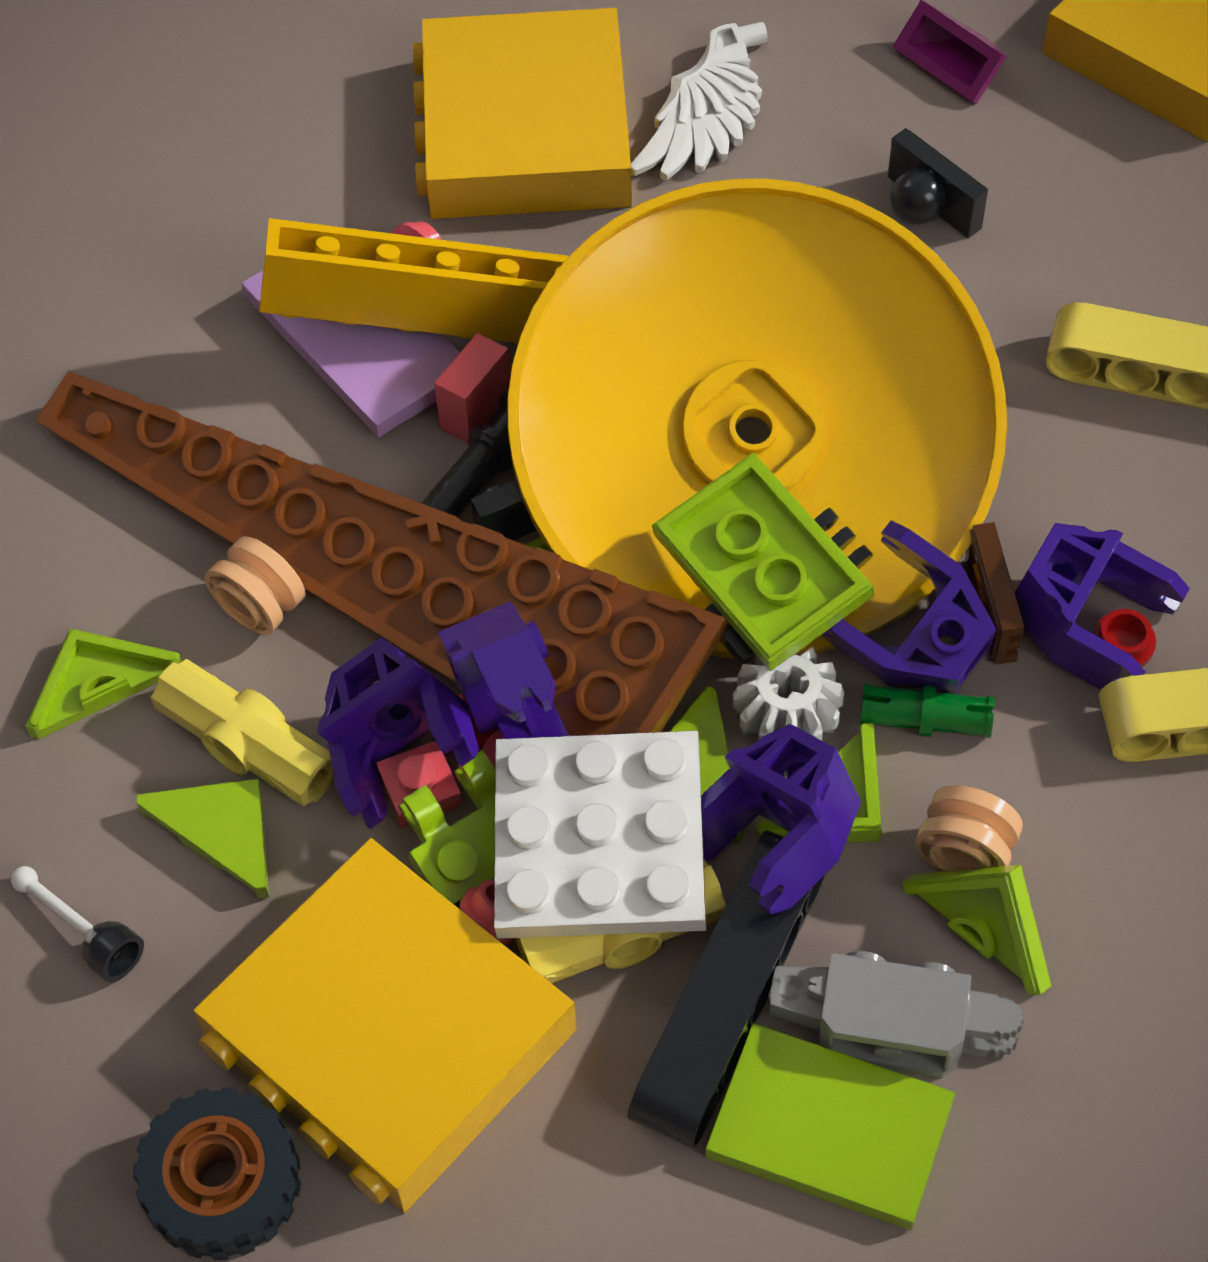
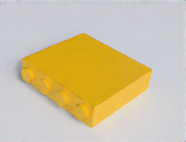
[1042,0,1208,143]
[412,7,632,219]
[193,838,577,1214]

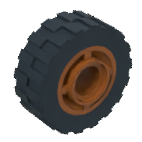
[133,1087,301,1260]

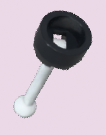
[11,866,144,982]

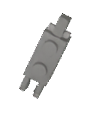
[769,951,1025,1079]

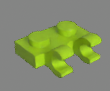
[398,750,496,905]

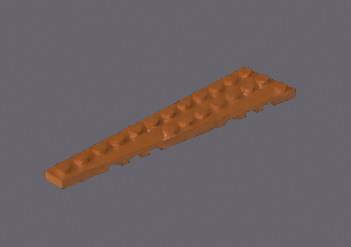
[35,371,730,736]

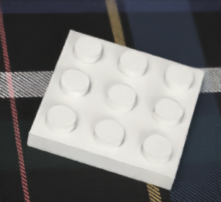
[494,731,706,939]

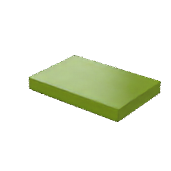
[652,452,874,672]
[705,1023,956,1231]

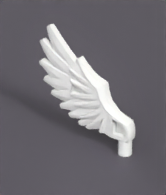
[631,22,768,180]

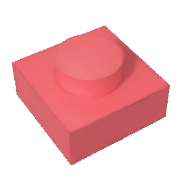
[376,741,462,828]

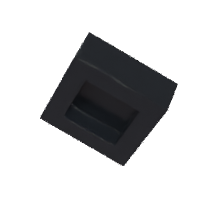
[471,480,537,540]

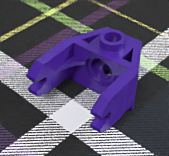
[822,520,996,694]
[1015,523,1190,690]
[438,601,569,739]
[317,637,479,829]
[701,724,861,915]

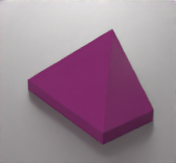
[892,0,1007,104]

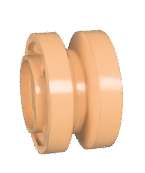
[204,536,305,635]
[915,785,1023,872]

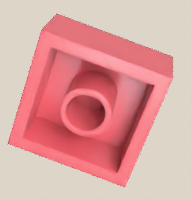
[434,333,511,443]

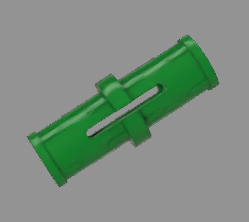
[860,683,995,738]

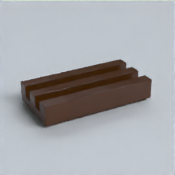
[964,522,1024,665]

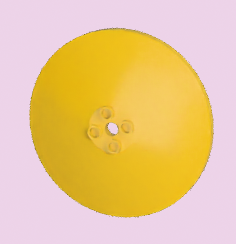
[508,178,1007,660]

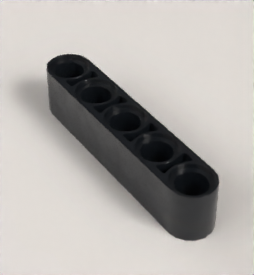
[627,830,825,1148]

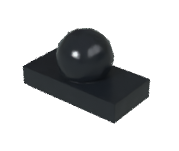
[888,128,988,239]

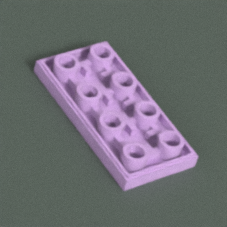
[241,270,460,438]

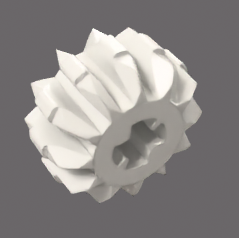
[732,646,844,740]

